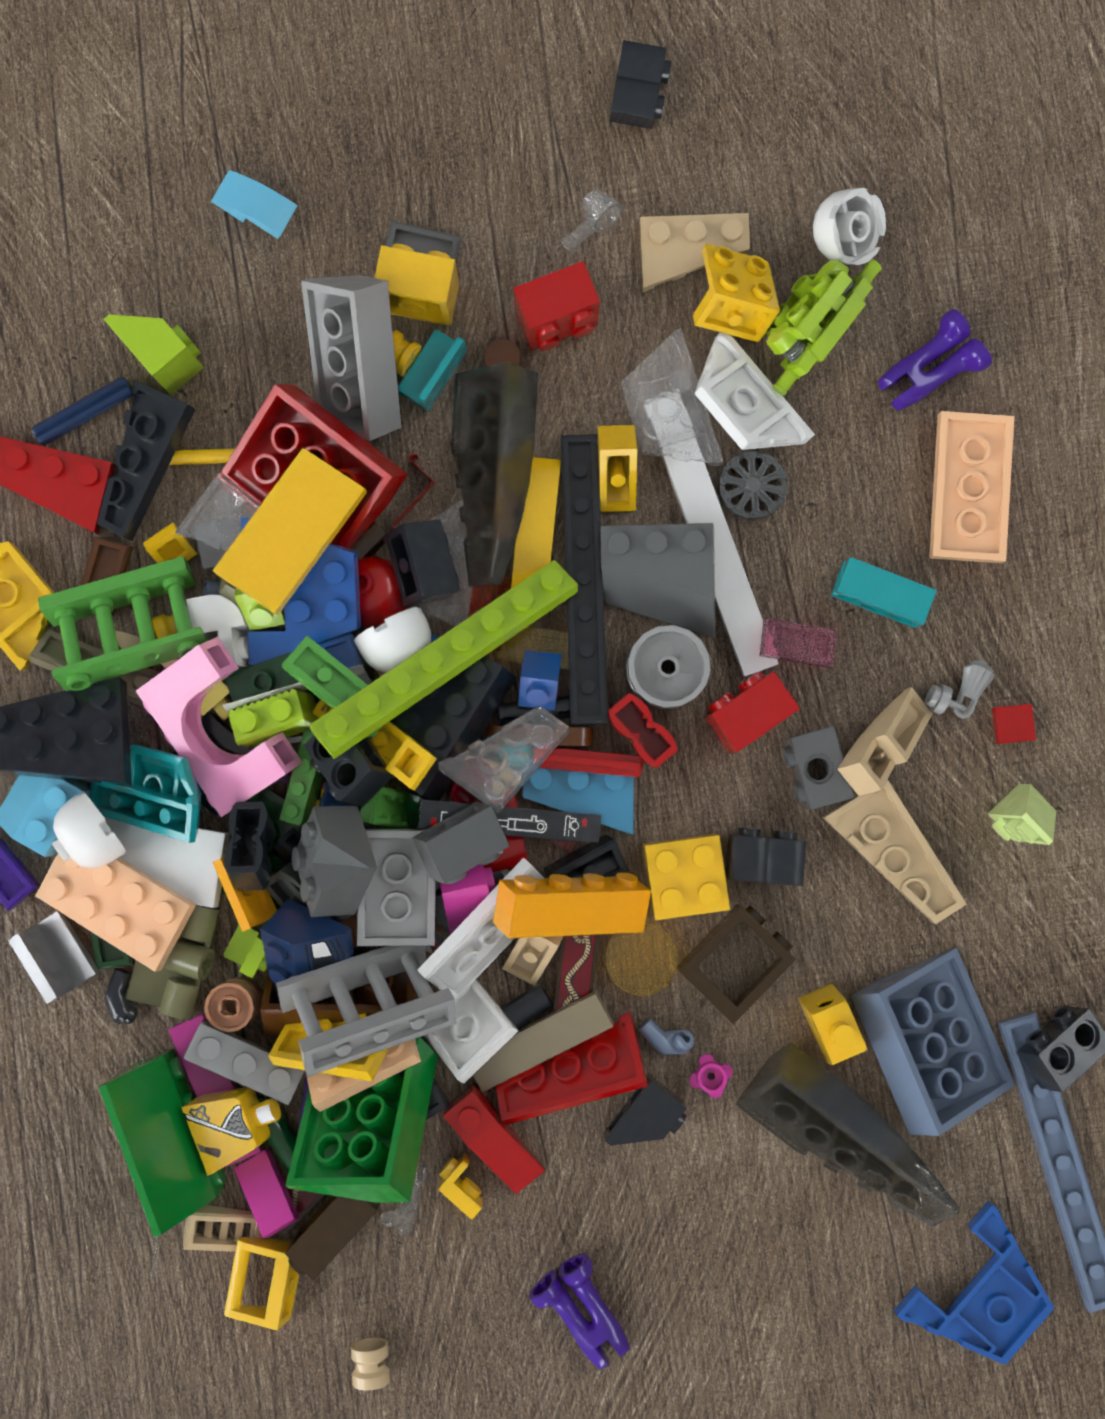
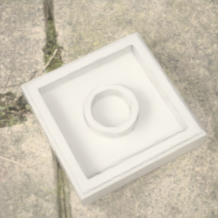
[424,979,518,1083]

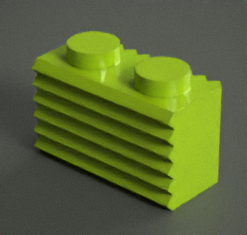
[228,688,319,748]

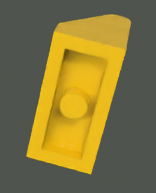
[224,1237,299,1331]

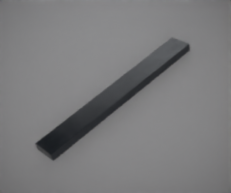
[561,434,608,726]

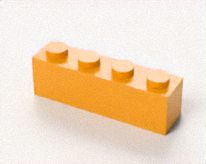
[493,873,651,938]

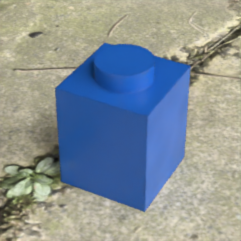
[518,650,562,710]

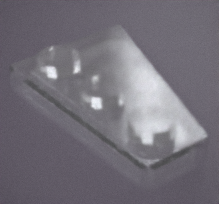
[175,473,261,551]

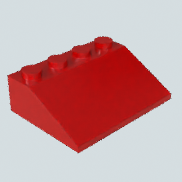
[218,384,408,549]

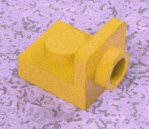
[438,1153,483,1220]

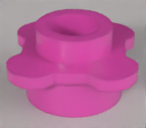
[689,1054,733,1098]

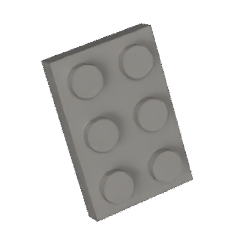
[357,829,436,946]

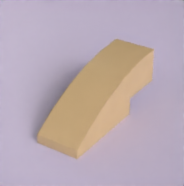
[837,687,932,796]

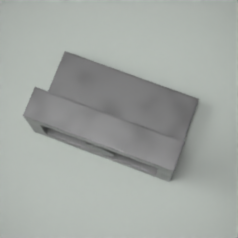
[8,911,100,1004]

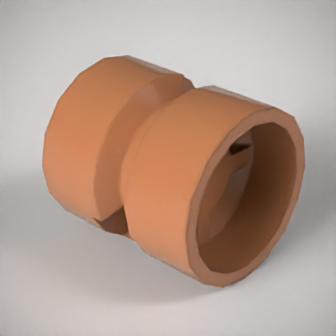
[204,976,263,1033]

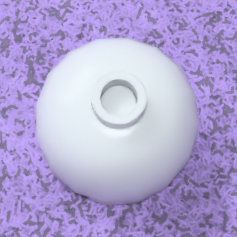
[813,188,886,265]
[354,607,431,673]
[51,792,126,869]

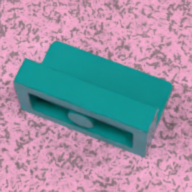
[398,329,467,412]

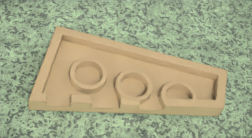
[822,779,967,924]

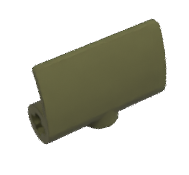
[126,905,221,1019]

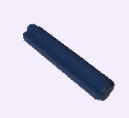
[32,377,134,445]

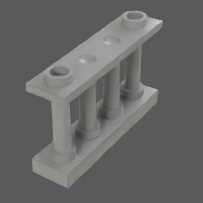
[276,946,456,1077]

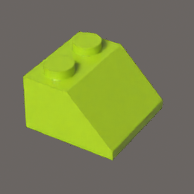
[104,314,204,395]

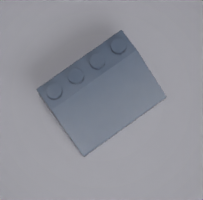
[851,948,1015,1136]

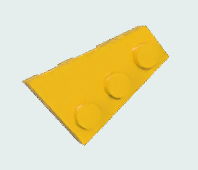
[268,1013,389,1082]

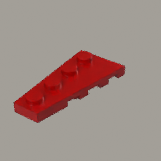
[0,437,115,535]
[496,1011,648,1125]

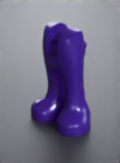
[877,308,992,411]
[528,1253,630,1370]

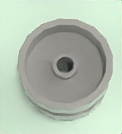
[625,625,711,710]

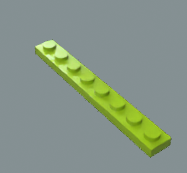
[310,560,578,759]

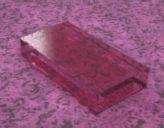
[759,618,837,668]

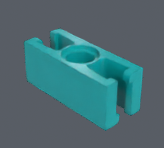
[830,557,937,628]

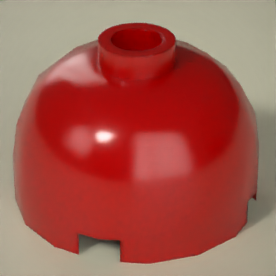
[358,556,411,629]

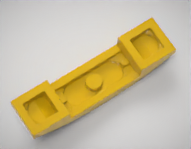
[511,456,561,589]
[312,700,437,791]

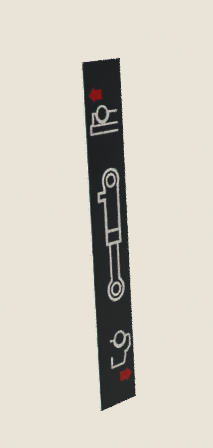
[418,799,601,843]

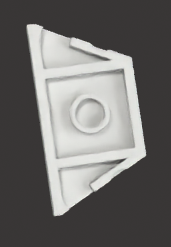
[694,332,815,450]

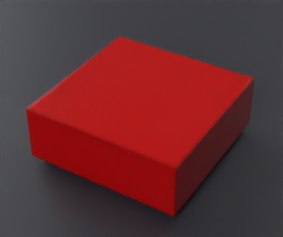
[992,704,1036,744]

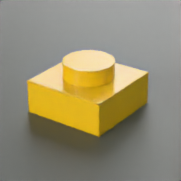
[143,522,197,563]

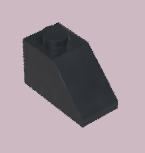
[603,1073,687,1146]

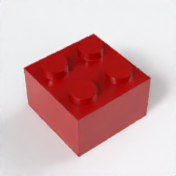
[513,261,600,351]
[704,671,800,754]

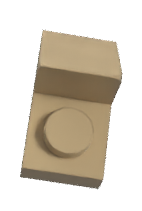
[502,936,563,986]

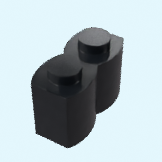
[610,40,672,129]
[224,802,275,890]
[725,827,807,886]

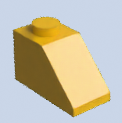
[598,425,637,512]

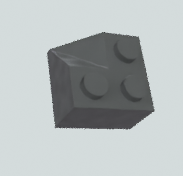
[291,806,377,917]

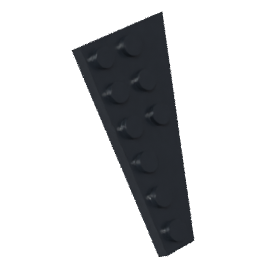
[0,677,132,786]

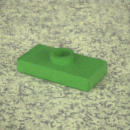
[360,787,419,829]

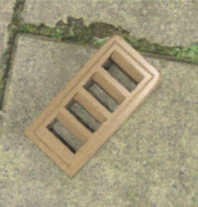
[183,1205,262,1252]

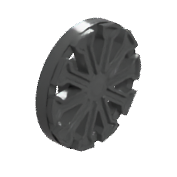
[718,451,788,520]

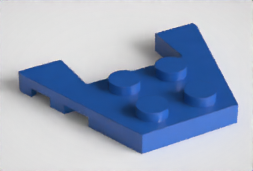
[241,517,361,665]
[893,1200,1054,1365]

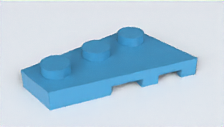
[523,761,634,835]

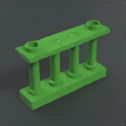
[38,556,209,691]

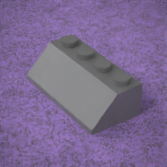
[301,275,402,441]

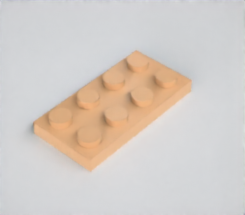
[929,411,1014,563]
[35,854,196,972]

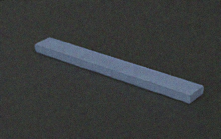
[997,1011,1105,1313]

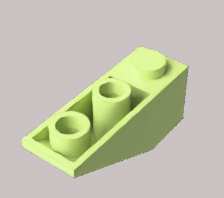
[988,784,1057,845]

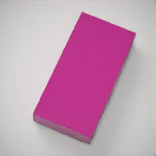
[234,1150,300,1238]

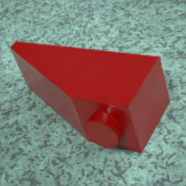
[443,1082,545,1194]

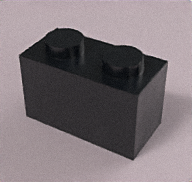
[385,519,460,607]

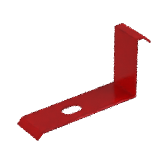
[392,454,435,529]

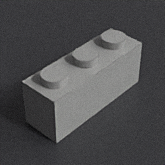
[183,1019,305,1105]

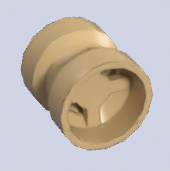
[350,1337,390,1391]

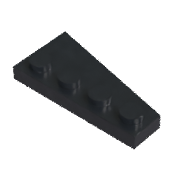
[97,380,196,541]

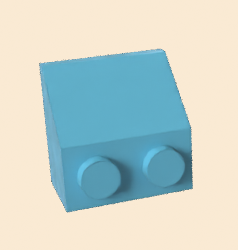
[0,775,91,857]

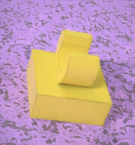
[201,679,230,721]

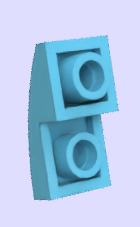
[211,170,298,239]

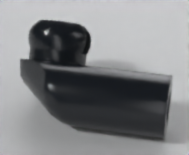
[104,968,137,1024]

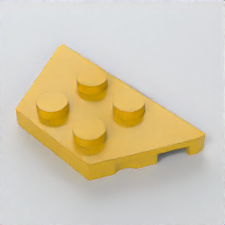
[0,541,55,671]

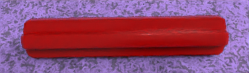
[533,746,643,778]

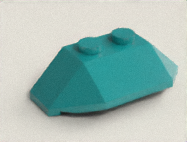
[90,744,202,843]

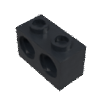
[304,735,394,807]
[1016,1006,1105,1092]

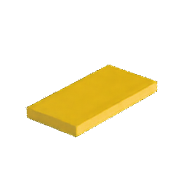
[212,448,367,616]

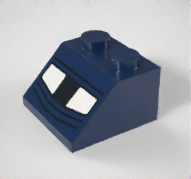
[260,899,354,984]

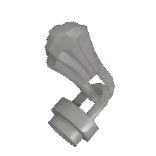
[924,659,994,719]

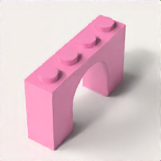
[136,637,303,817]

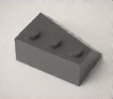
[601,523,715,638]

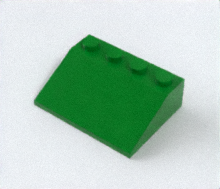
[285,1037,438,1203]
[98,1049,226,1238]

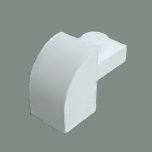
[186,595,262,671]

